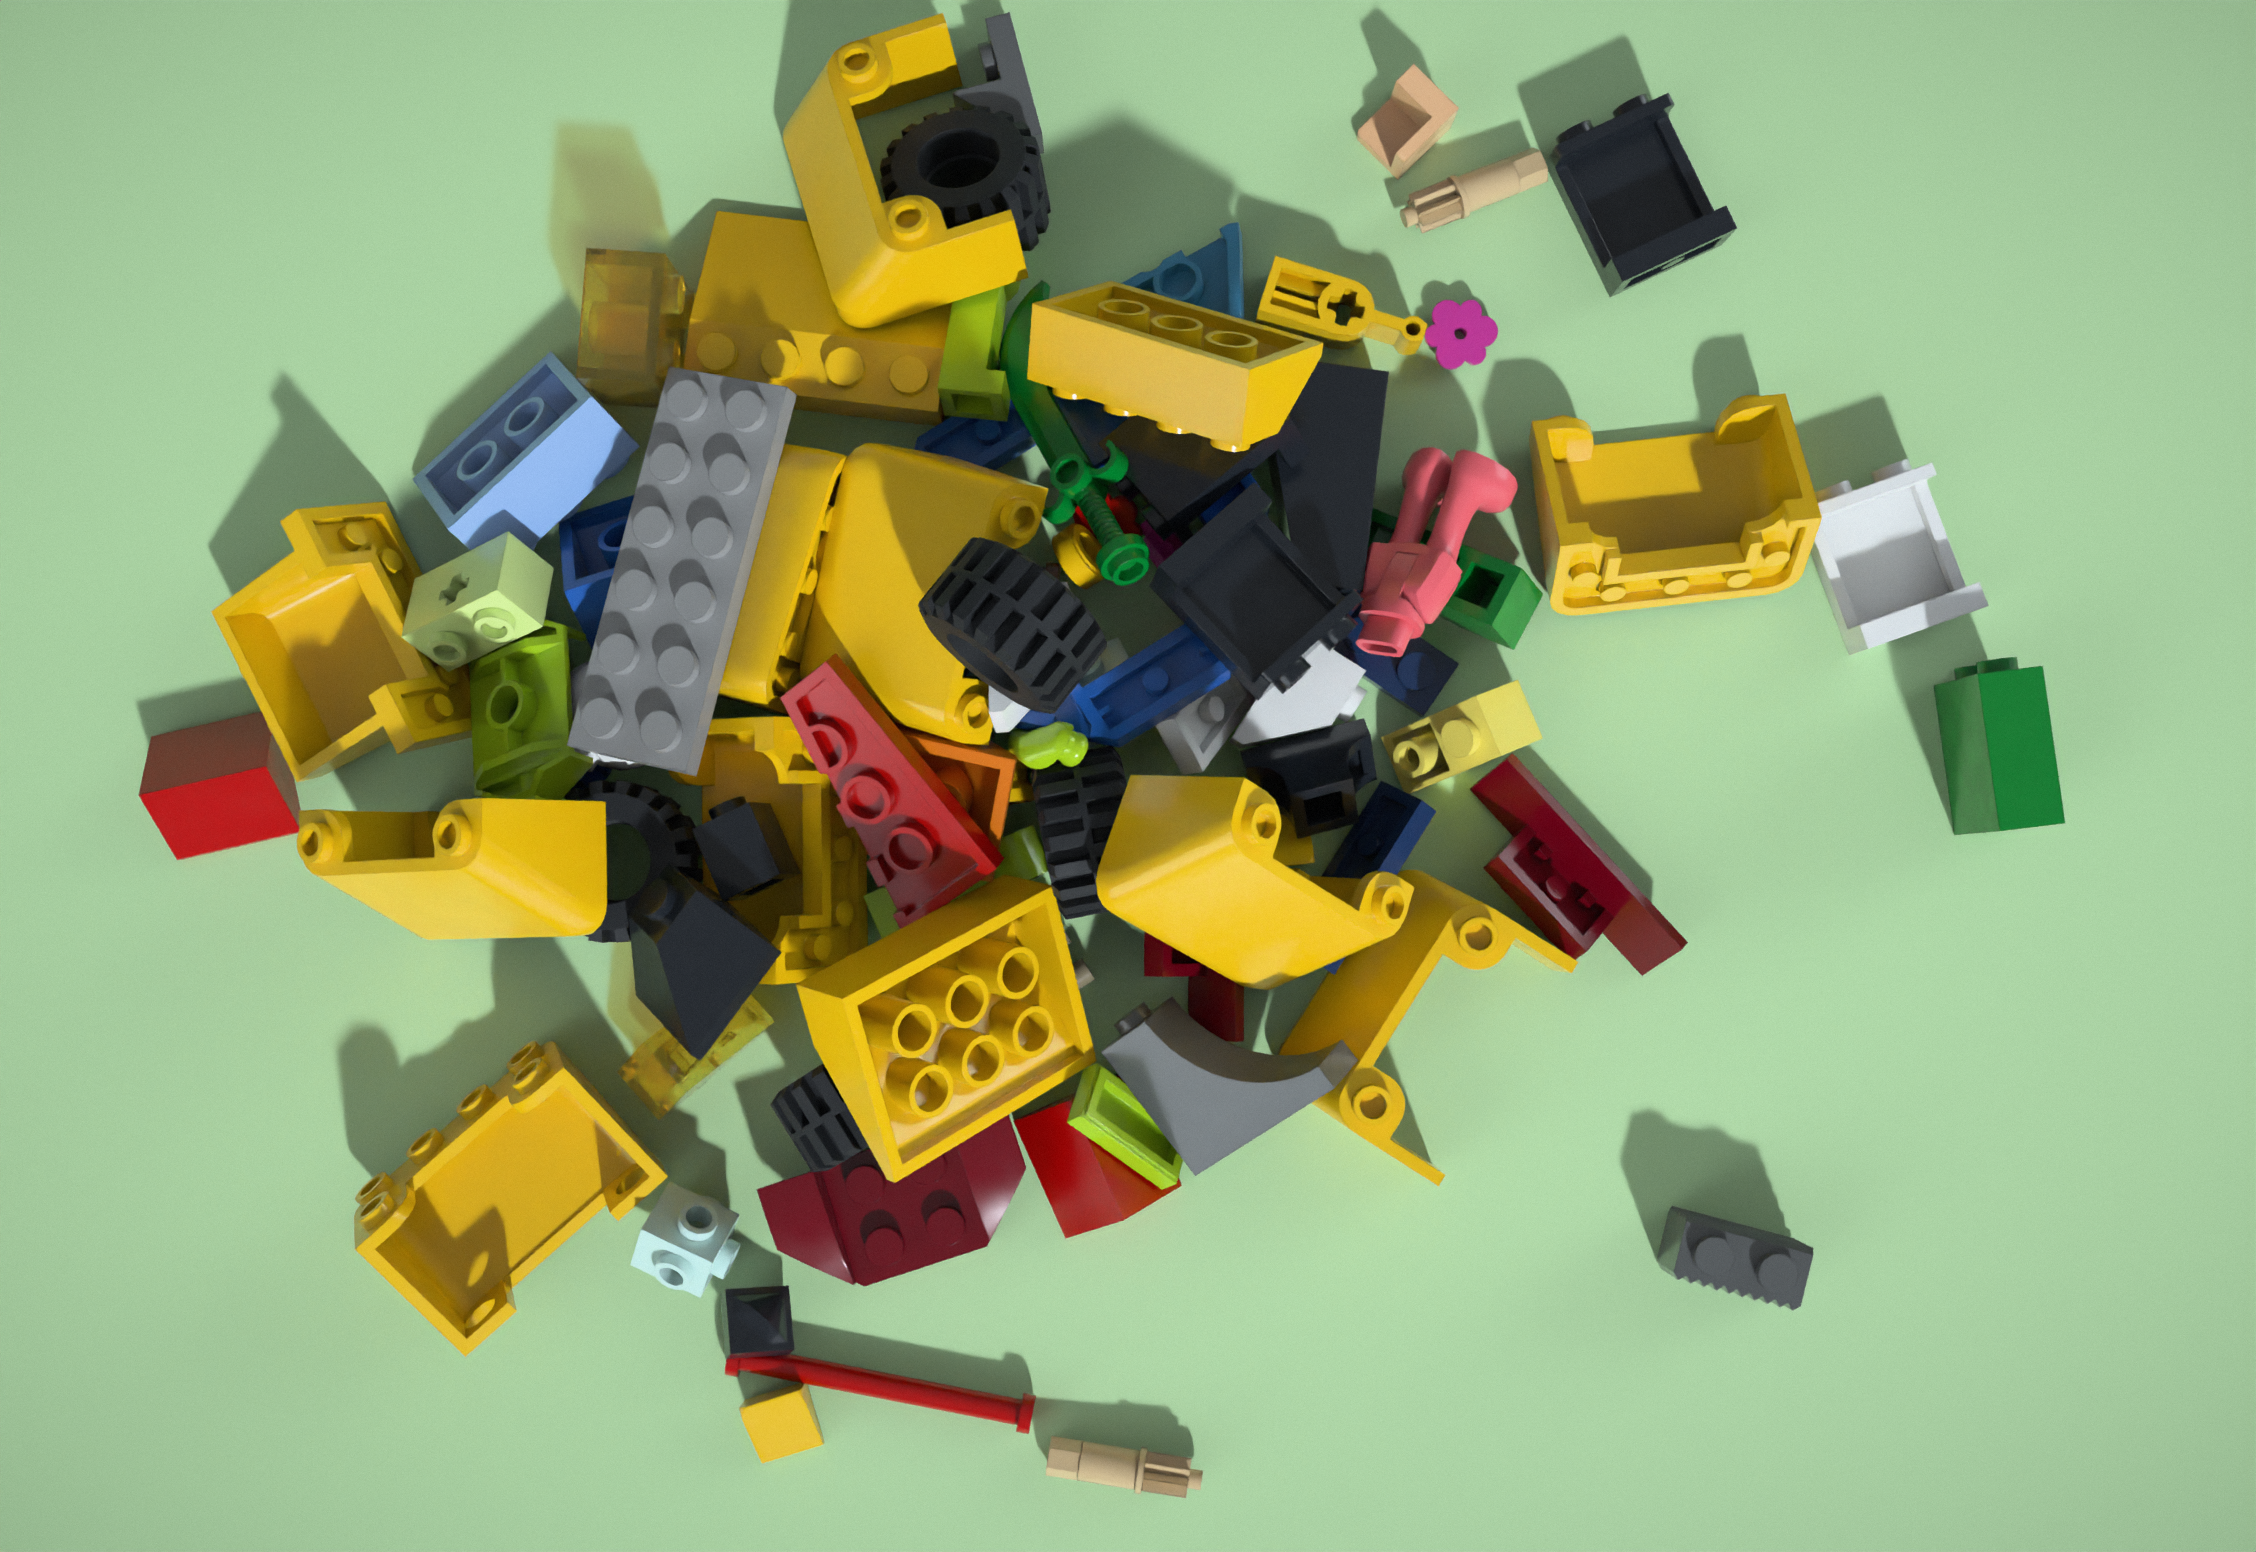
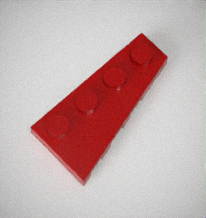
[780,653,1005,929]

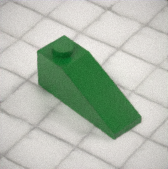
[1368,508,1543,650]

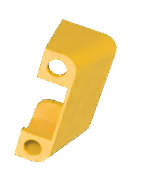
[354,1041,668,1357]

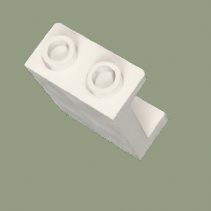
[1810,459,1989,655]

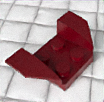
[757,1114,1026,1287]

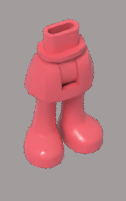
[1356,447,1518,657]

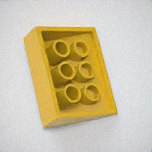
[683,211,952,426]
[796,874,1097,1183]

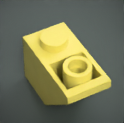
[1381,680,1543,794]

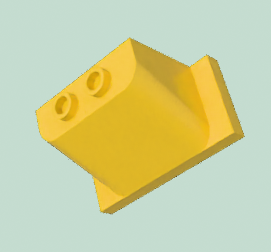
[211,501,472,782]

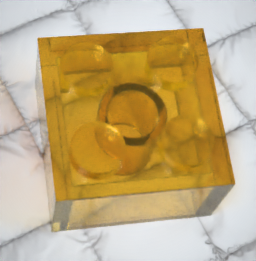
[576,248,695,408]

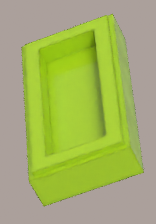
[1067,1063,1183,1190]

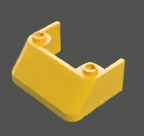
[783,13,1029,329]
[1277,870,1578,1186]

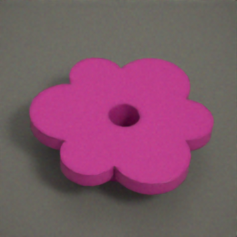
[1424,300,1498,370]

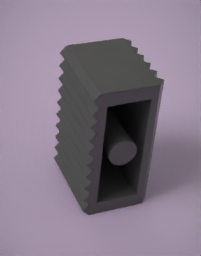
[1656,1206,1813,1311]

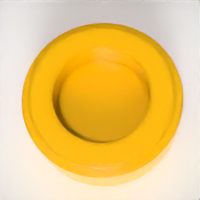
[1052,523,1105,589]

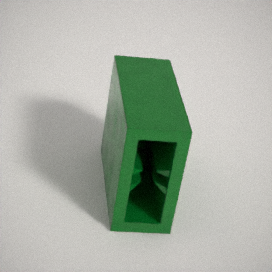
[1933,657,2065,835]

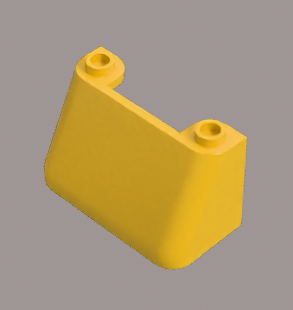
[1529,393,1822,615]
[800,443,1048,745]
[718,444,848,717]
[668,716,868,985]
[1096,775,1415,990]
[297,798,607,940]

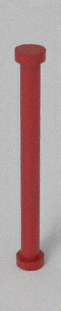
[725,1354,1036,1434]

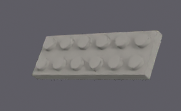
[567,367,797,776]

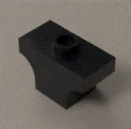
[1240,718,1377,839]

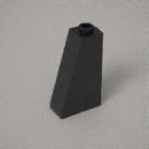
[1267,362,1389,597]

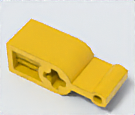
[1255,256,1428,355]

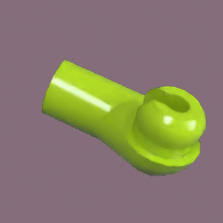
[1008,721,1089,769]

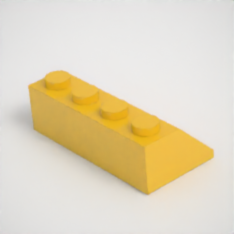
[1027,281,1323,452]

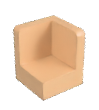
[1357,64,1459,180]

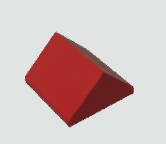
[138,711,301,860]
[1013,1074,1182,1239]

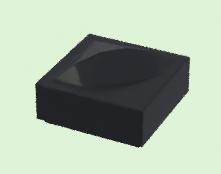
[721,1285,794,1359]

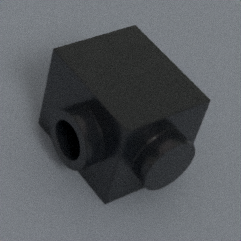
[692,796,800,901]

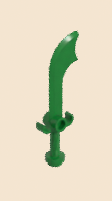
[1000,280,1150,586]

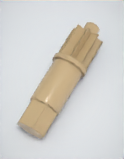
[1400,147,1548,234]
[1046,1436,1203,1498]

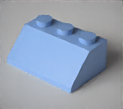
[413,351,640,551]

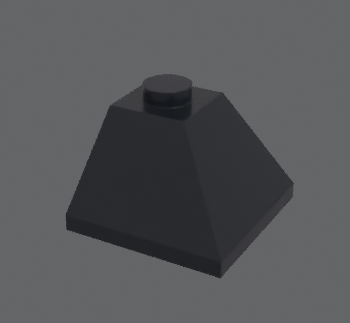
[629,863,782,1061]

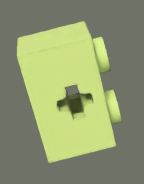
[401,531,554,672]

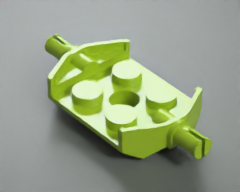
[469,620,594,800]

